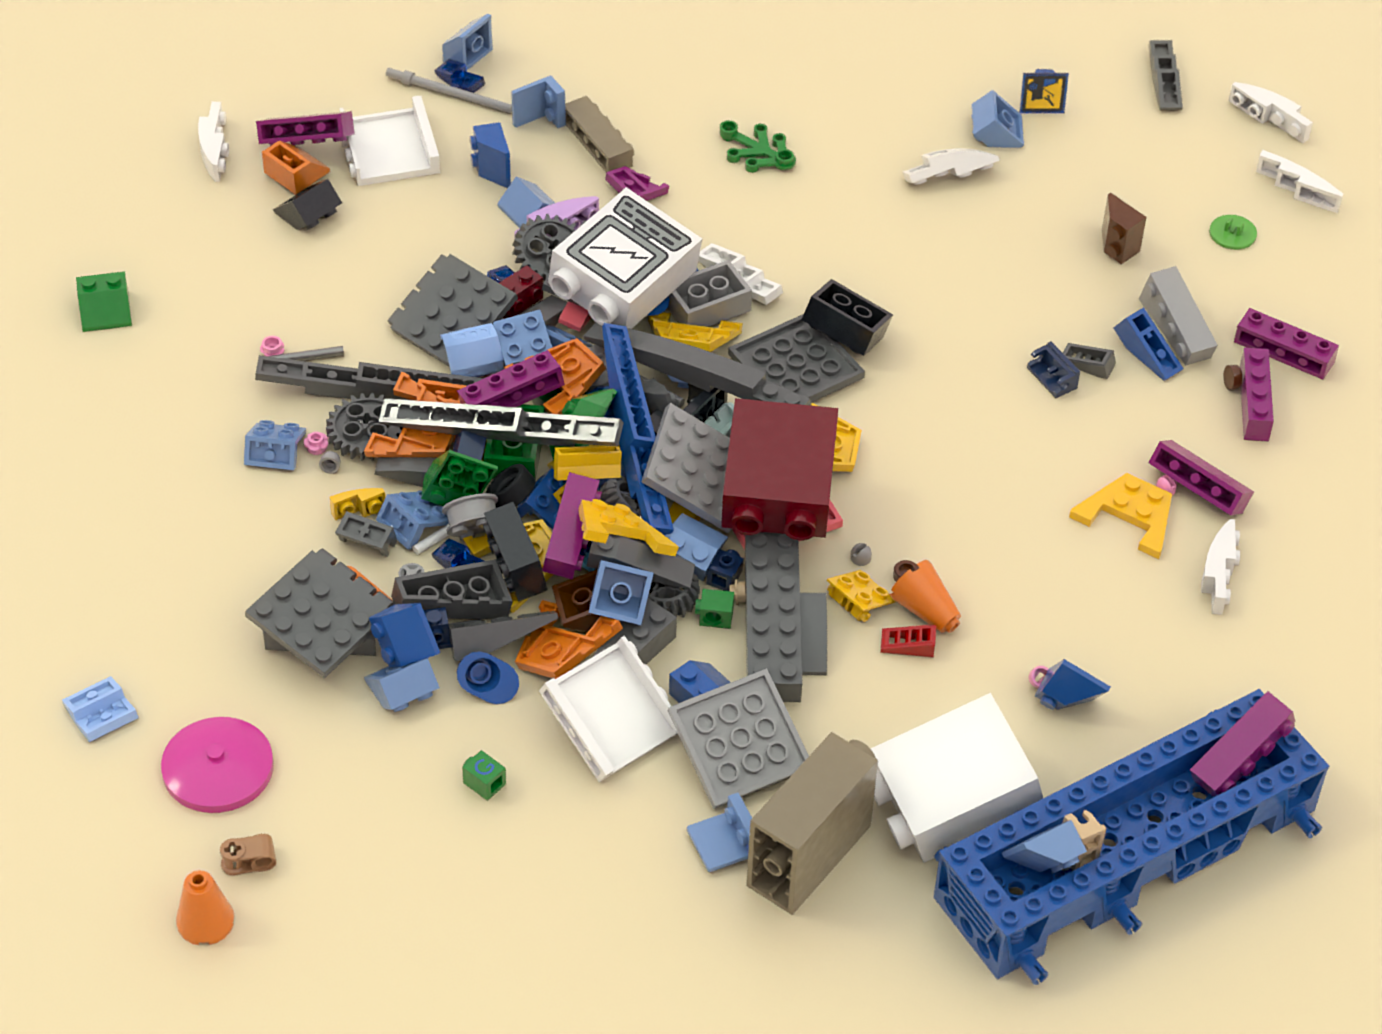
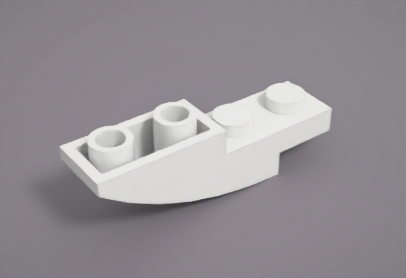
[1229,82,1313,143]
[198,102,229,182]
[903,148,1000,185]
[1201,519,1240,615]

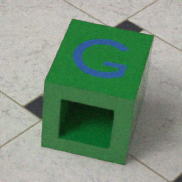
[462,750,506,801]

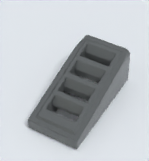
[1063,343,1116,379]

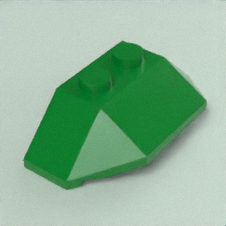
[549,389,617,481]

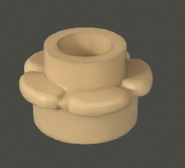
[730,579,746,605]

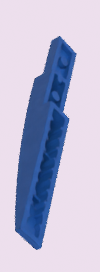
[602,323,674,536]

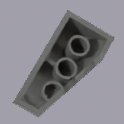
[449,611,558,662]

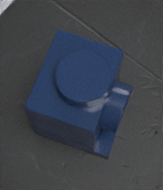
[706,549,744,591]
[423,607,451,649]

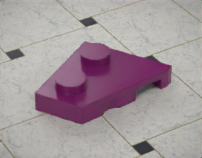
[605,166,669,201]

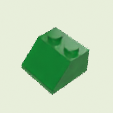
[76,271,132,332]

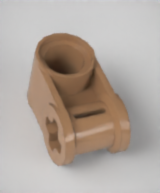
[220,834,277,875]

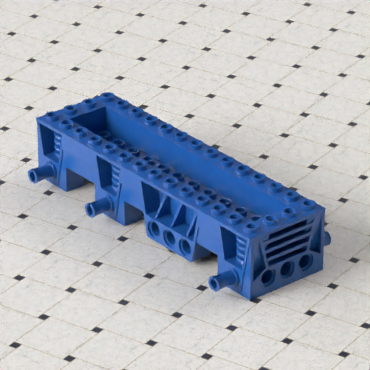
[933,688,1330,985]

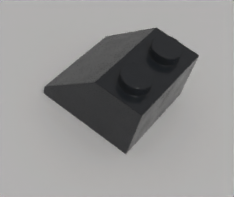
[273,179,342,230]

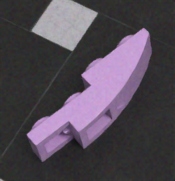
[514,196,599,237]

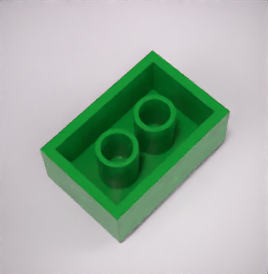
[484,404,545,481]

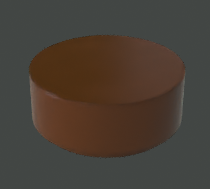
[1223,365,1242,390]
[893,560,919,582]

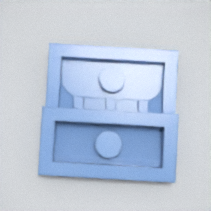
[62,676,138,742]

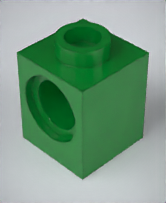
[695,589,734,629]

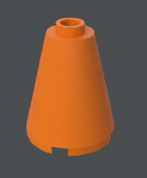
[889,560,961,633]
[176,870,234,945]

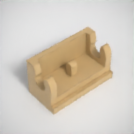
[1063,810,1106,871]

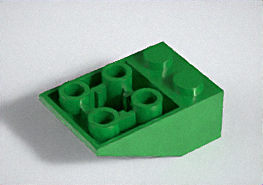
[421,450,498,506]

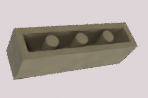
[565,95,634,172]

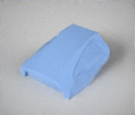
[440,323,504,377]

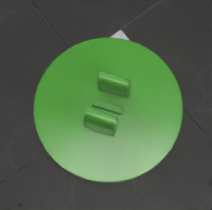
[1209,215,1257,250]

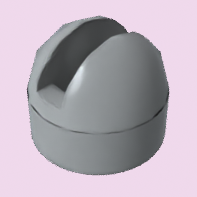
[319,451,341,474]
[851,543,872,566]

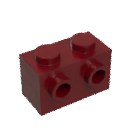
[499,265,543,319]

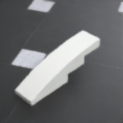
[1256,150,1343,214]
[698,243,783,305]

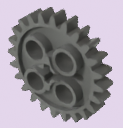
[512,214,576,281]
[326,393,403,461]

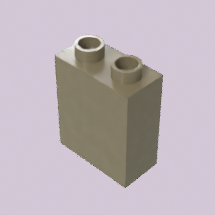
[746,732,878,915]

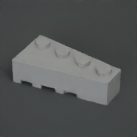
[1139,266,1218,366]

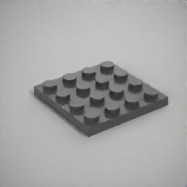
[728,314,865,403]

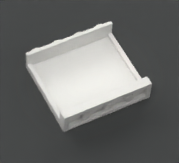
[340,96,440,186]
[539,636,678,782]

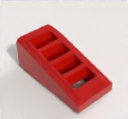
[880,625,936,657]

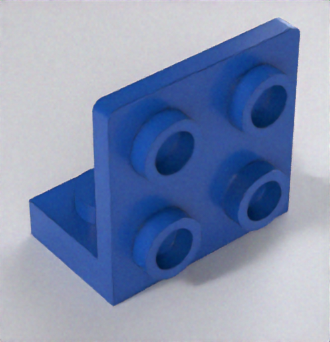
[516,468,567,530]

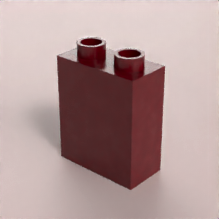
[721,398,839,540]

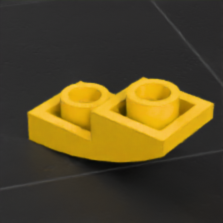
[329,488,386,520]

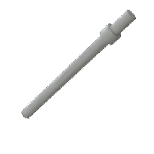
[386,68,512,114]

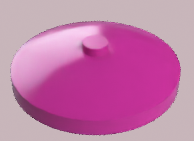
[161,717,274,813]

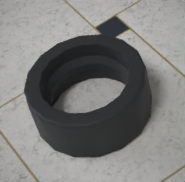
[486,464,536,508]

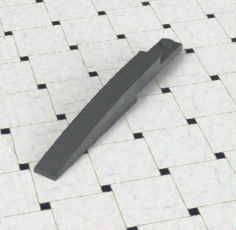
[583,323,810,405]
[255,355,484,400]
[378,398,624,447]

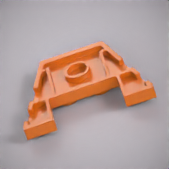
[504,338,606,414]
[364,372,455,458]
[515,600,623,679]

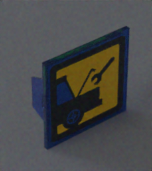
[1019,69,1069,113]

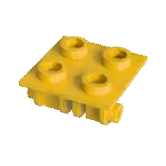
[826,570,896,622]

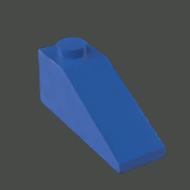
[1113,307,1184,381]

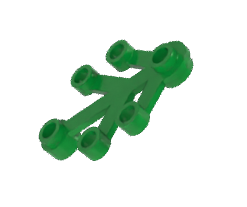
[720,120,796,173]

